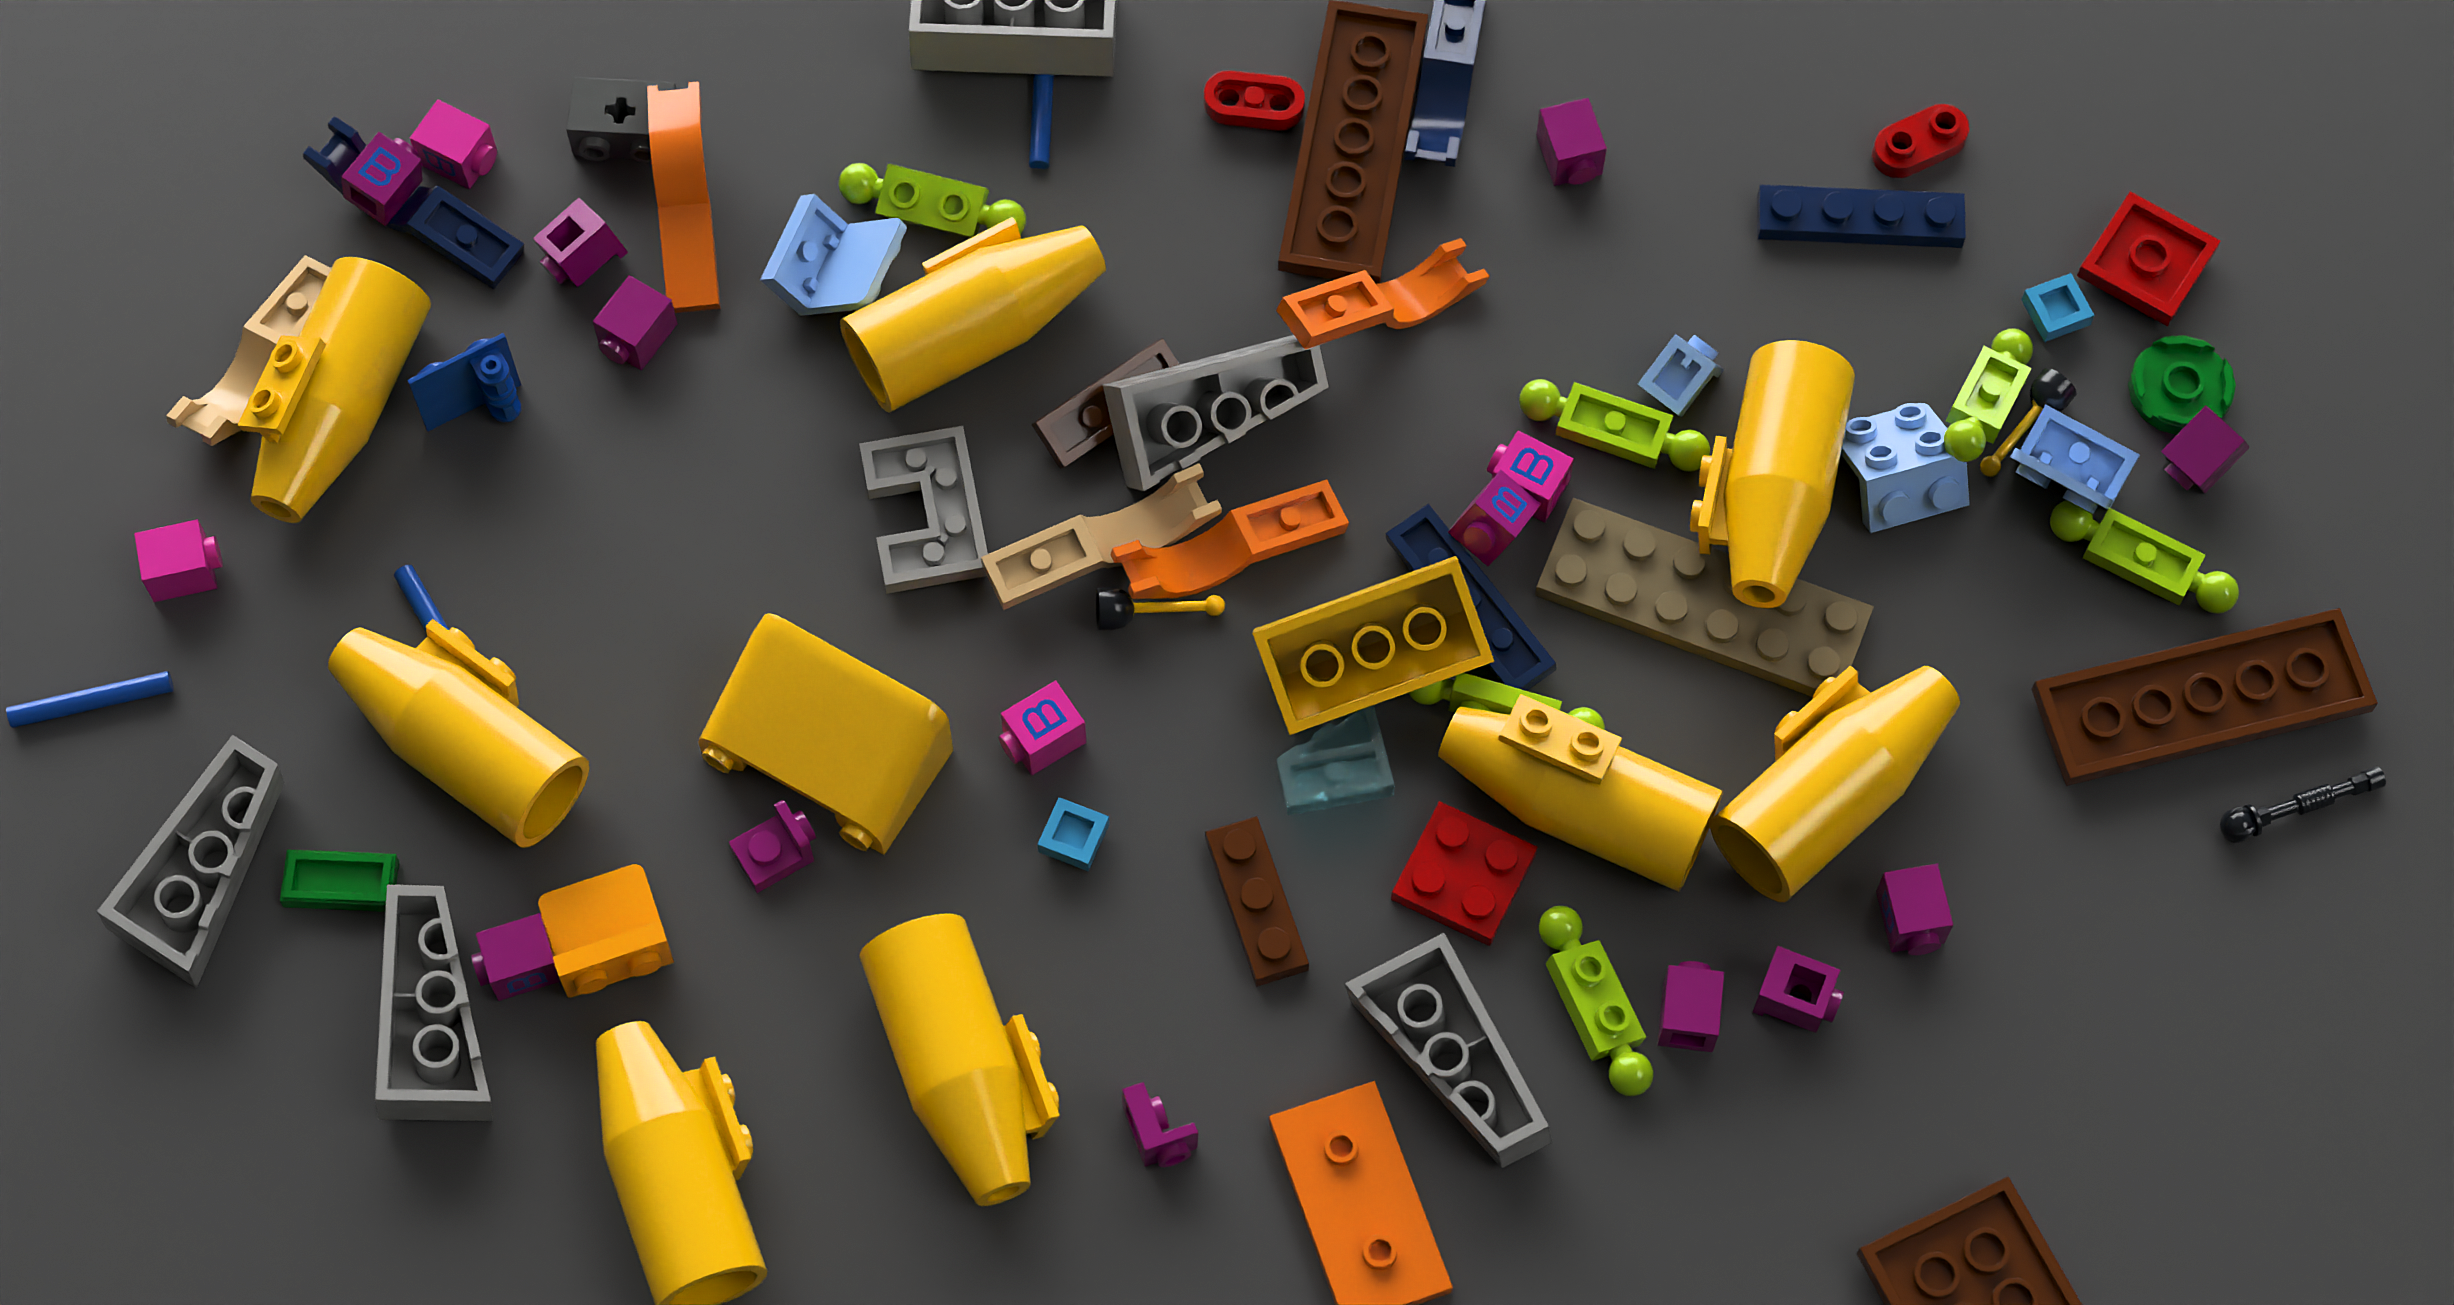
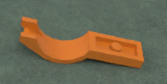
[647,81,721,313]
[1276,238,1490,350]
[1110,479,1349,599]

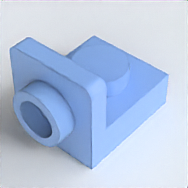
[1638,334,1724,417]

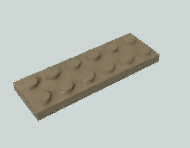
[1535,498,1874,697]

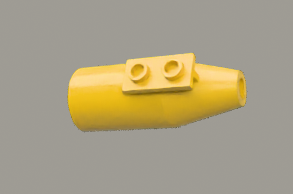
[840,217,1106,413]
[237,257,431,523]
[1690,340,1855,608]
[328,619,589,848]
[1710,666,1960,902]
[1438,694,1723,892]
[859,914,1060,1206]
[596,1021,767,1305]

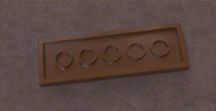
[1278,0,1428,283]
[2031,608,2378,786]

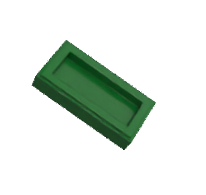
[280,849,400,912]

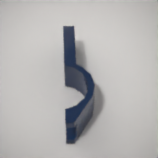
[1404,0,1486,167]
[303,116,524,289]

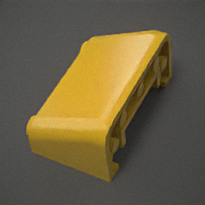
[698,613,953,855]

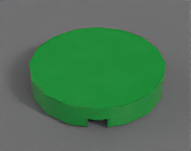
[2128,335,2236,435]

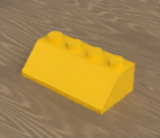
[1253,556,1495,735]

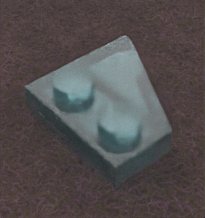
[1276,705,1394,815]

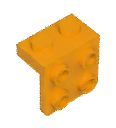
[538,864,675,998]

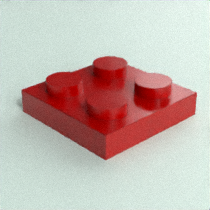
[2077,191,2221,327]
[1391,801,1538,946]

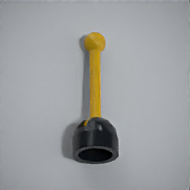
[1980,368,2077,477]
[1096,587,1225,630]

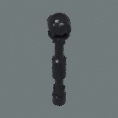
[2220,766,2386,843]

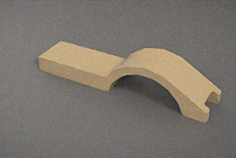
[166,255,331,446]
[981,463,1222,610]

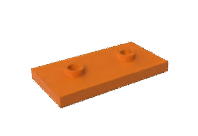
[1269,1081,1453,1305]

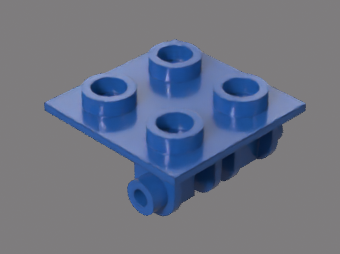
[407,333,521,432]

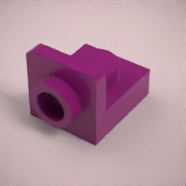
[728,800,816,893]
[1122,1082,1198,1167]

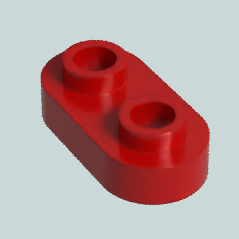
[1204,71,1305,130]
[1872,104,1969,178]

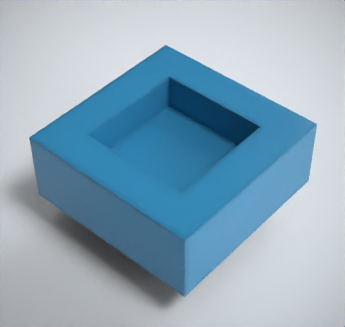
[2021,273,2095,342]
[1037,797,1110,872]

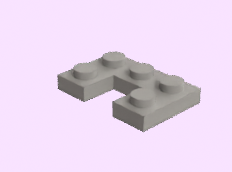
[859,425,988,594]

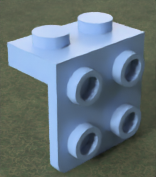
[760,194,907,316]
[1841,403,1969,533]
[2010,404,2140,514]

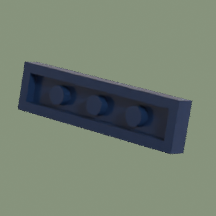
[1757,185,1966,248]
[1386,503,1556,691]

